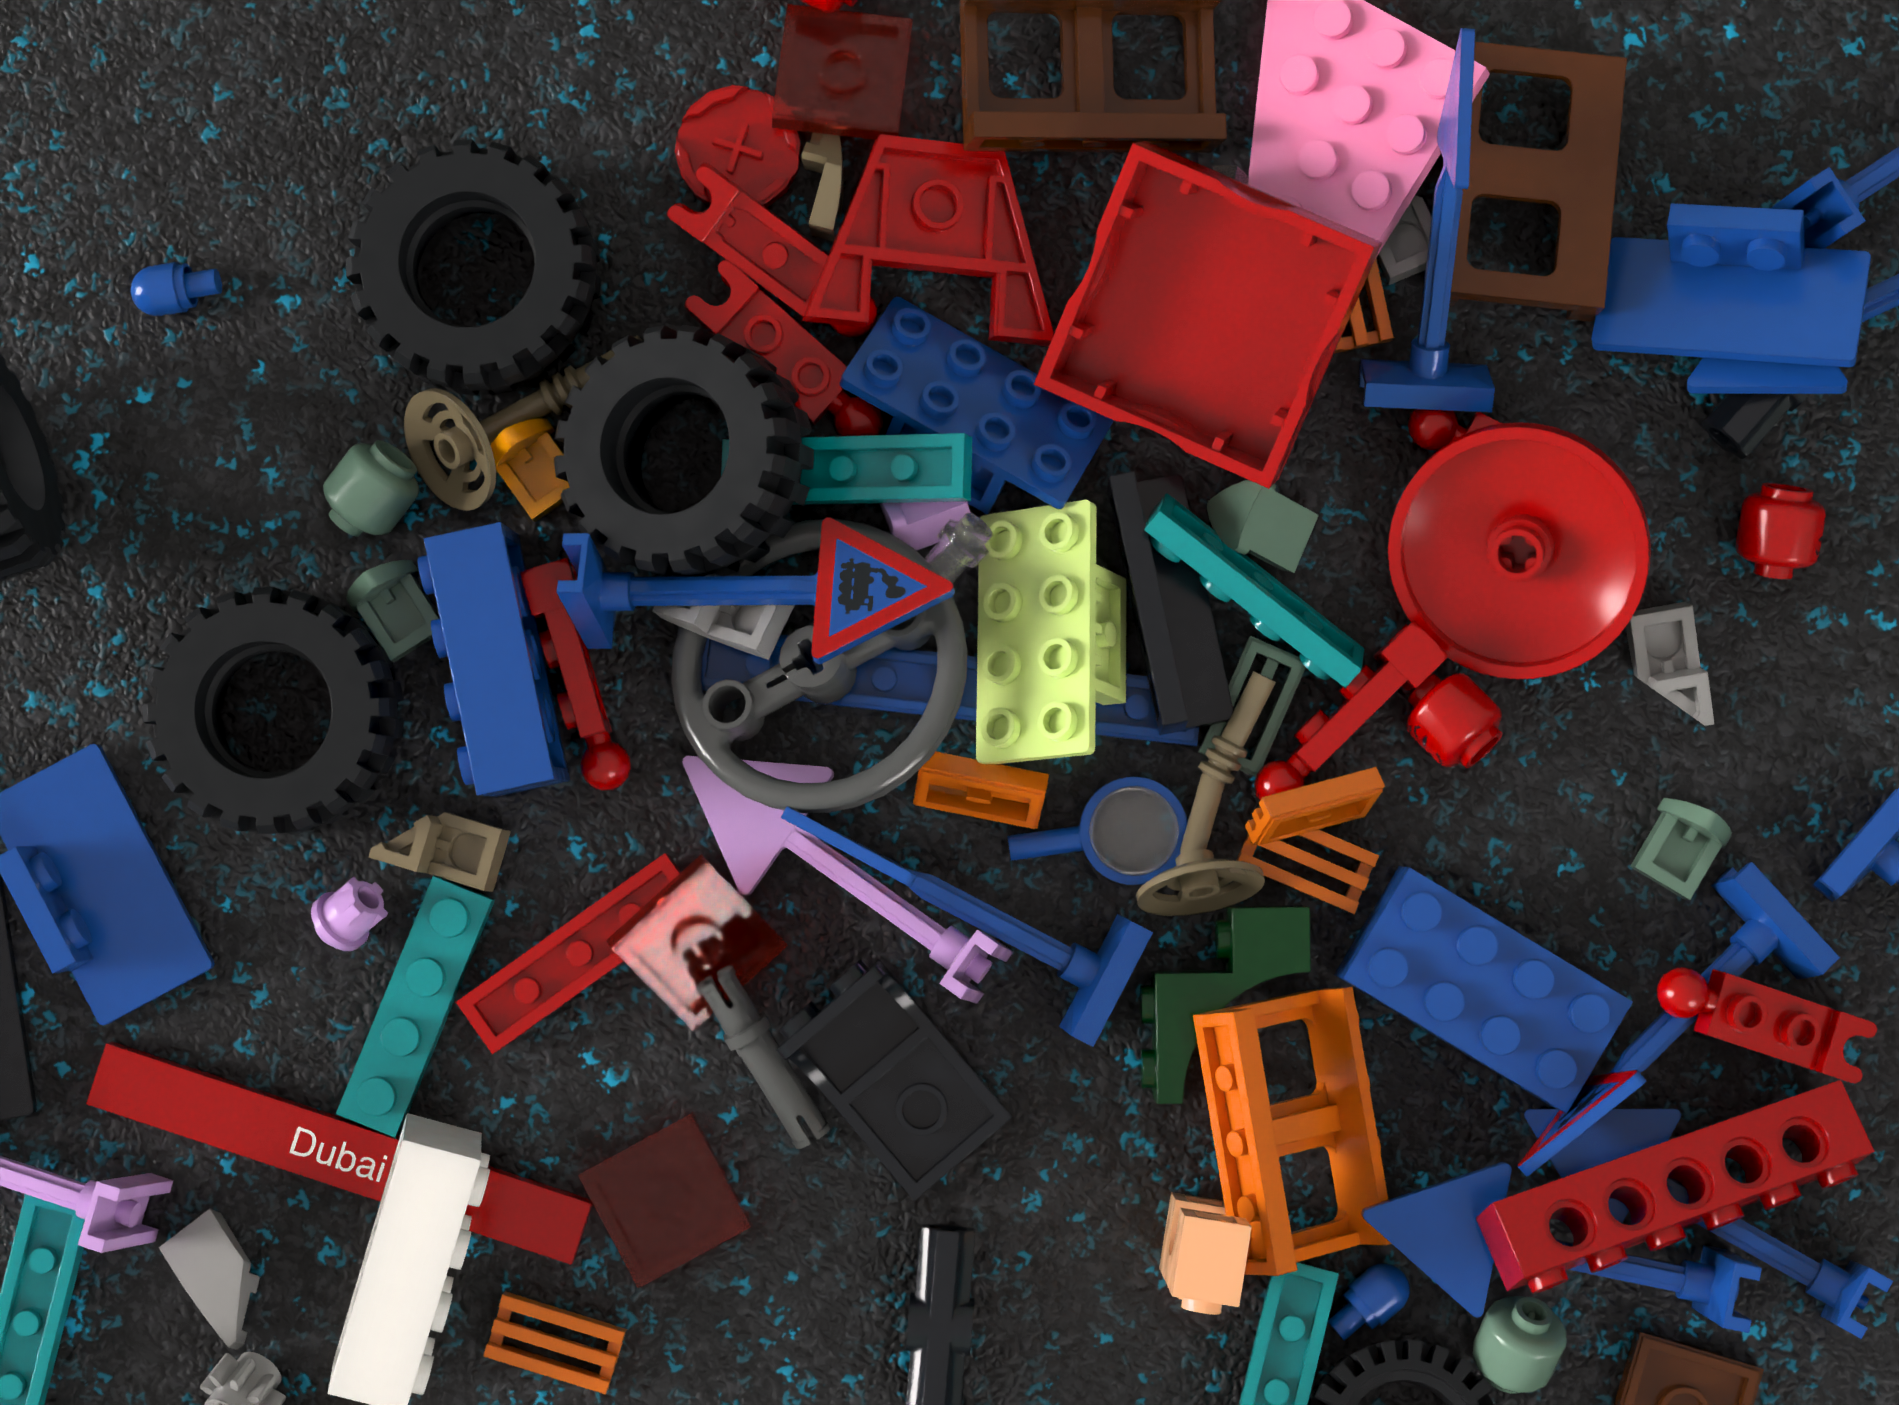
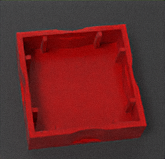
[1034,141,1382,489]

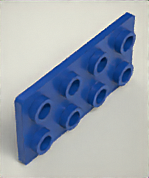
[1591,203,1871,368]
[839,297,1113,514]
[0,744,215,1025]

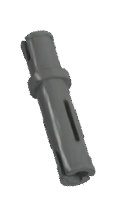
[697,966,831,1149]

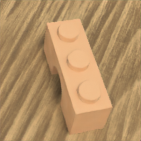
[1159,1192,1252,1315]

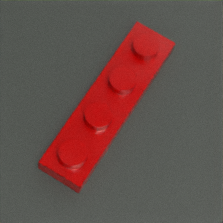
[456,853,704,1055]

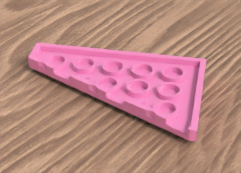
[1247,0,1490,259]

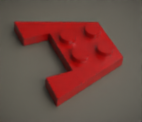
[802,134,1054,346]

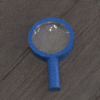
[1007,777,1188,885]

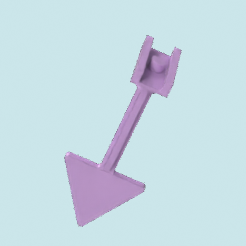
[682,756,1013,1004]
[0,1156,174,1253]

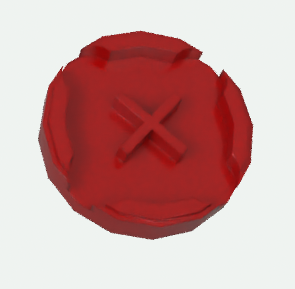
[675,85,802,208]

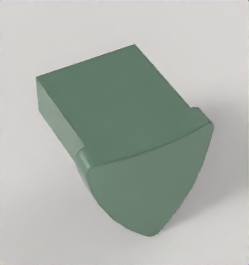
[1207,480,1319,573]
[346,560,440,662]
[1630,798,1732,900]

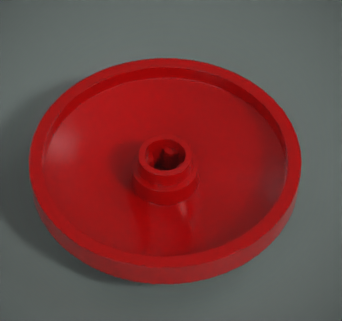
[1388,422,1651,679]

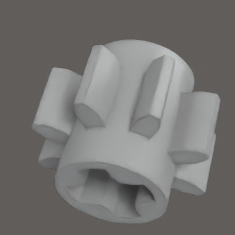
[200,1352,286,1405]

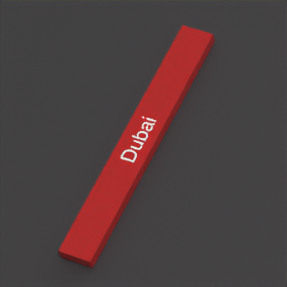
[86,1041,594,1265]

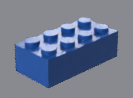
[418,522,570,797]
[1334,866,1633,1113]

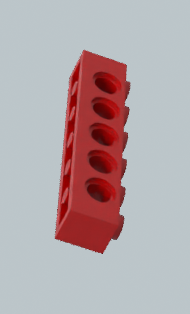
[1476,1080,1875,1294]

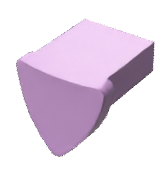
[879,501,975,551]

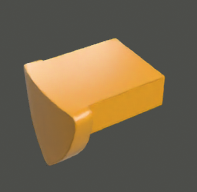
[491,418,570,522]

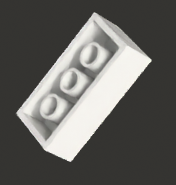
[327,1113,490,1405]

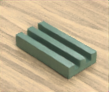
[1198,636,1306,778]

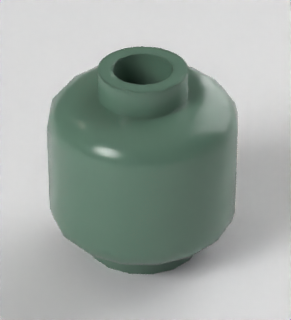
[323,440,419,537]
[1473,1296,1567,1394]

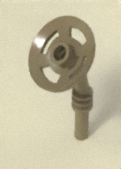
[404,335,642,511]
[1136,671,1276,916]

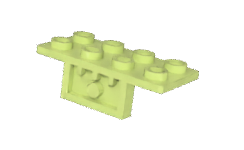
[976,500,1126,764]

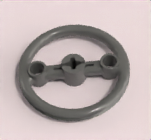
[671,519,967,813]

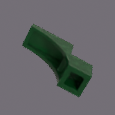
[1140,906,1311,1104]

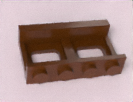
[960,0,1227,153]
[1449,42,1627,322]

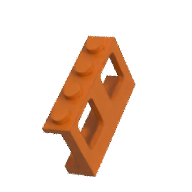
[1193,986,1392,1276]

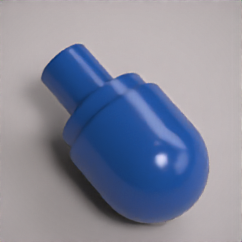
[130,262,222,316]
[1328,1263,1410,1341]

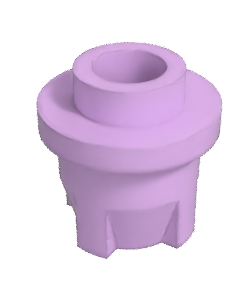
[311,877,388,951]

